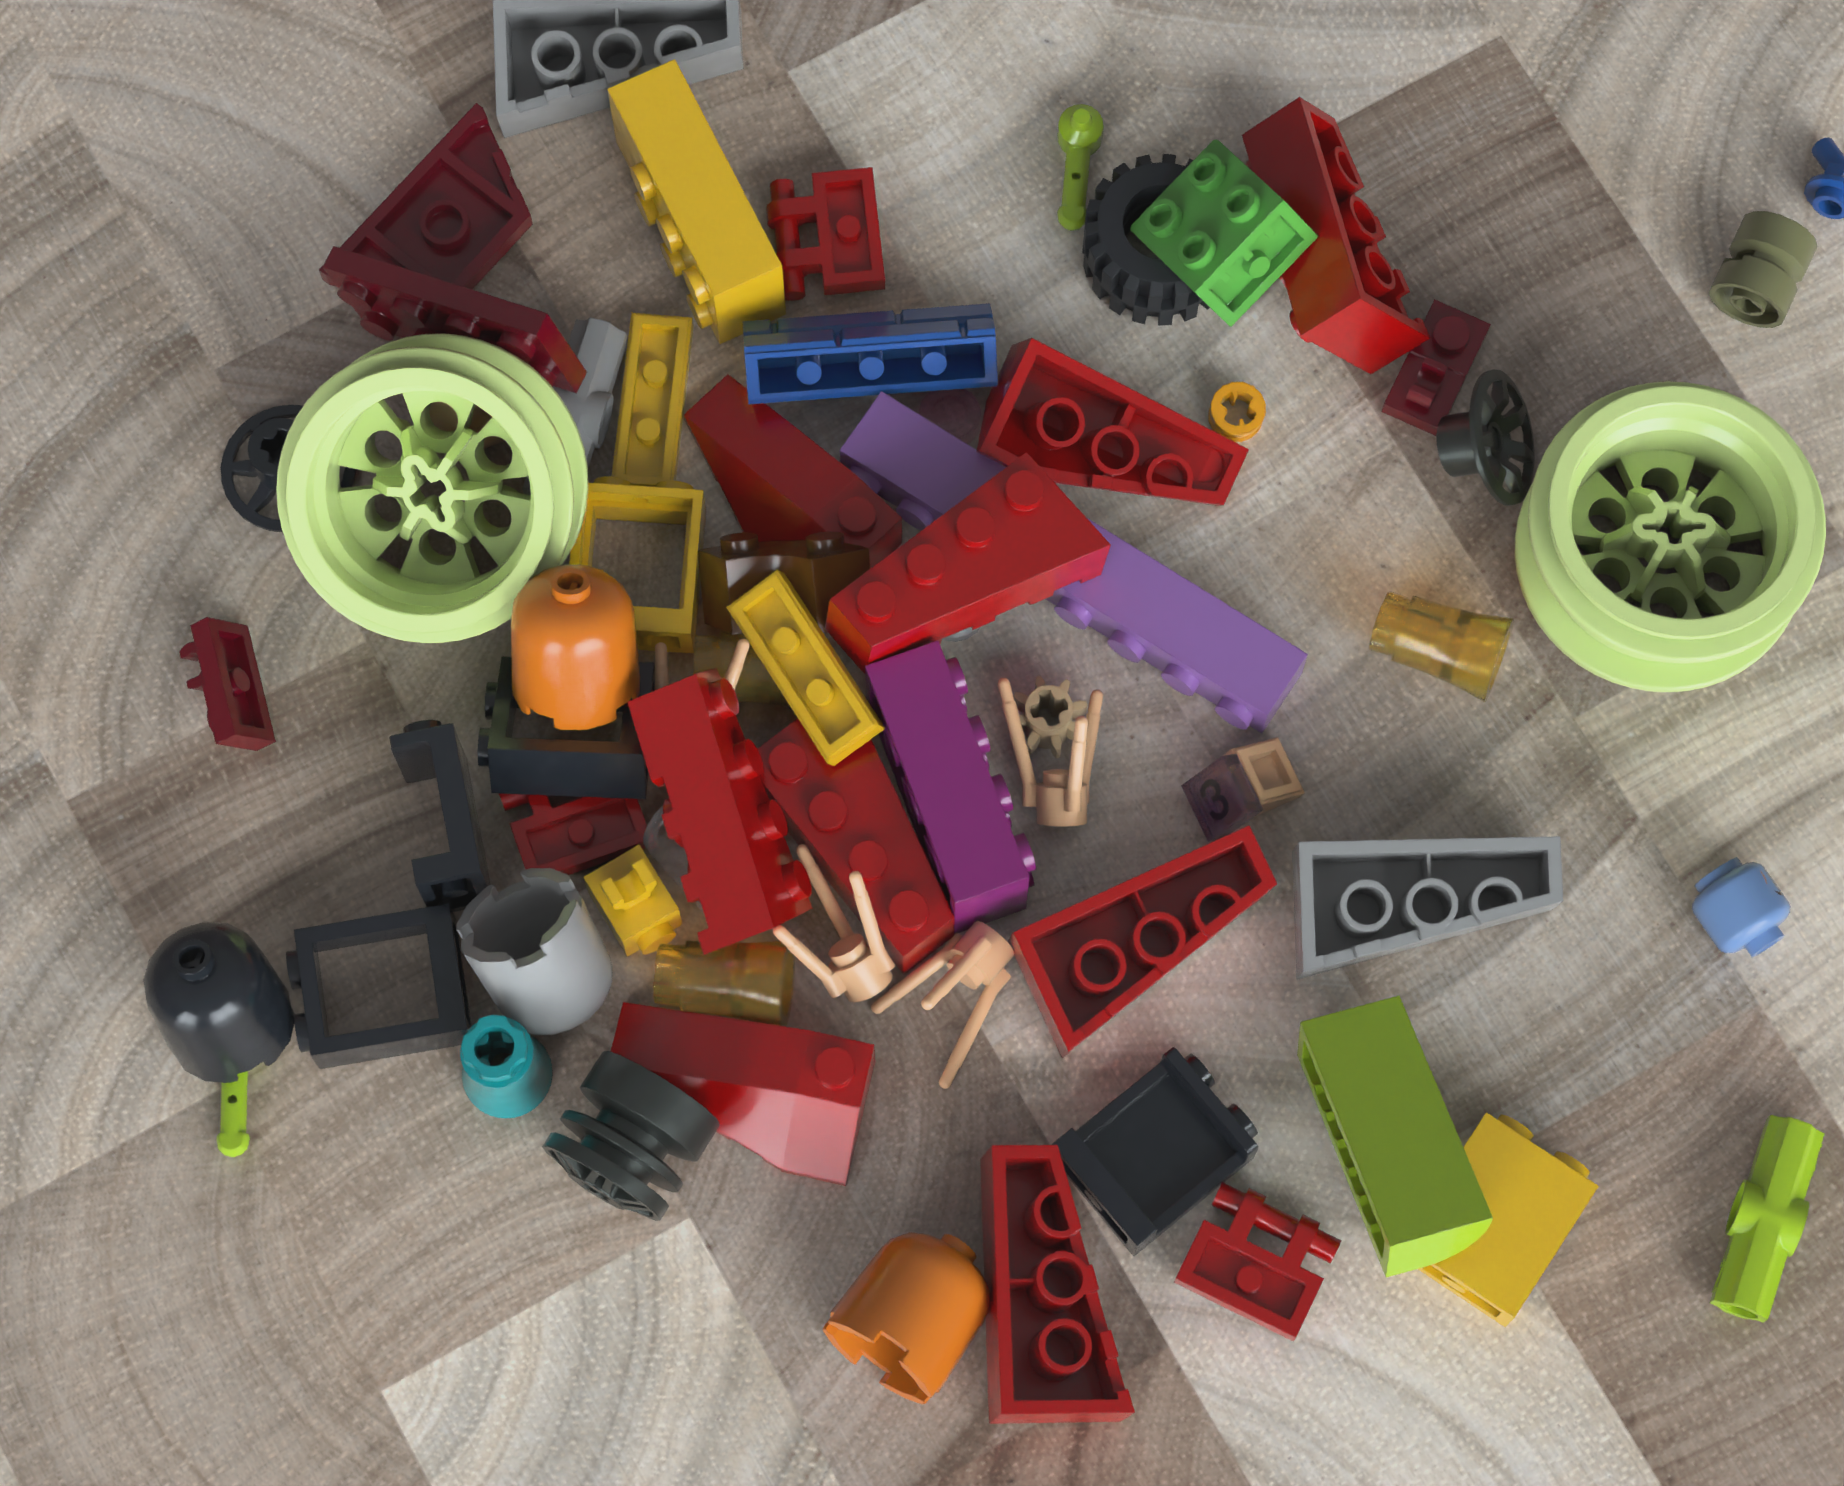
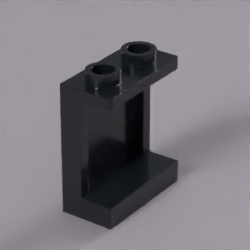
[389,720,491,912]
[1052,1047,1258,1256]

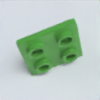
[1131,139,1319,327]

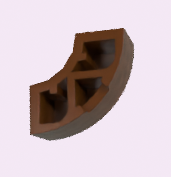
[698,531,871,635]

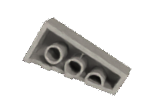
[493,0,744,138]
[1292,836,1563,979]

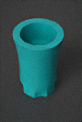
[460,1015,553,1118]

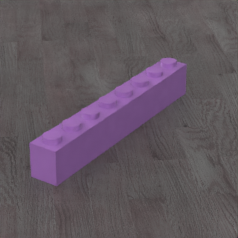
[840,391,1308,733]

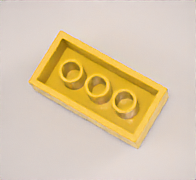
[607,59,786,344]

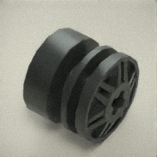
[542,1051,720,1221]

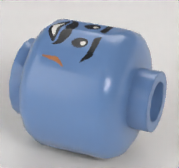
[1692,857,1791,958]

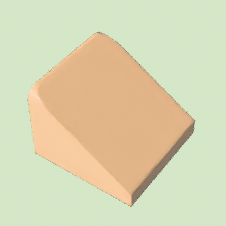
[1208,737,1305,823]

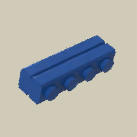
[743,303,998,404]

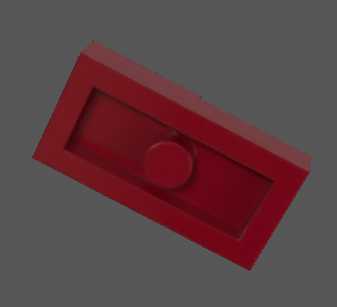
[1381,299,1491,436]
[179,617,276,751]

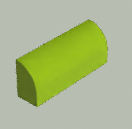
[1297,995,1493,1277]

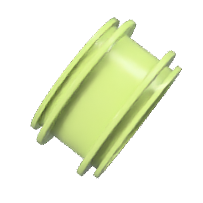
[276,334,588,643]
[1515,381,1826,692]

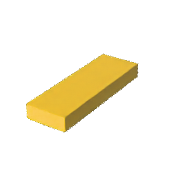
[611,312,694,487]
[726,570,886,766]

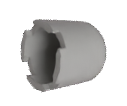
[456,868,612,1035]

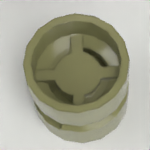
[1709,211,1818,328]

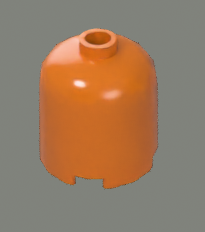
[511,564,640,730]
[823,1232,990,1404]

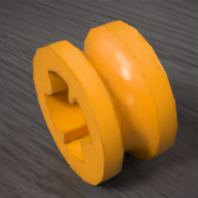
[1208,382,1266,442]

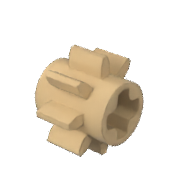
[1013,675,1088,759]

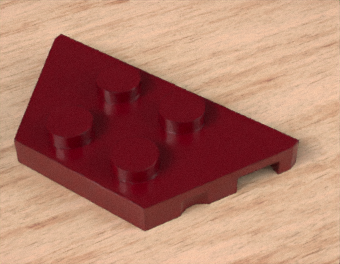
[319,103,533,289]

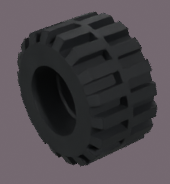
[1082,154,1210,326]

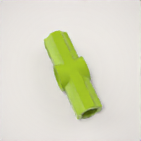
[1710,1115,1825,1322]

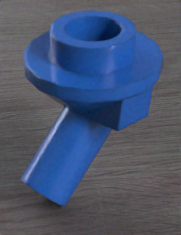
[1804,137,1844,219]

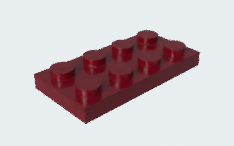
[322,246,587,394]

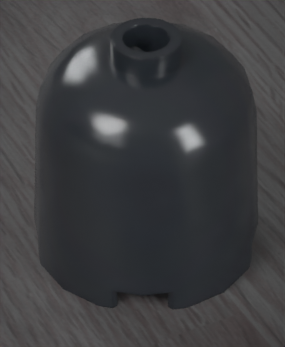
[143,922,295,1083]

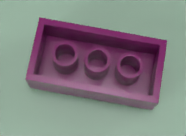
[865,641,1036,934]

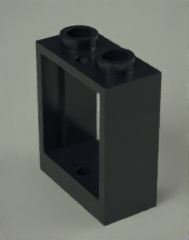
[477,656,655,799]
[286,904,472,1069]

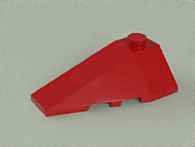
[976,338,1249,506]
[684,374,902,568]
[610,1002,875,1186]

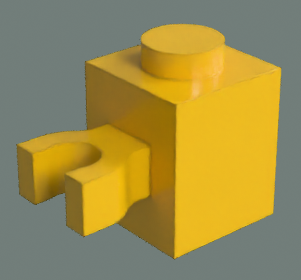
[583,845,682,957]

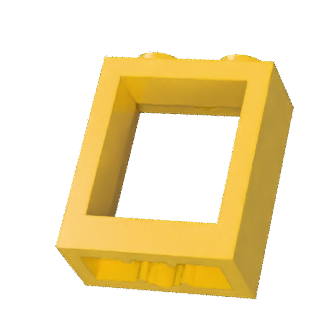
[569,476,706,653]

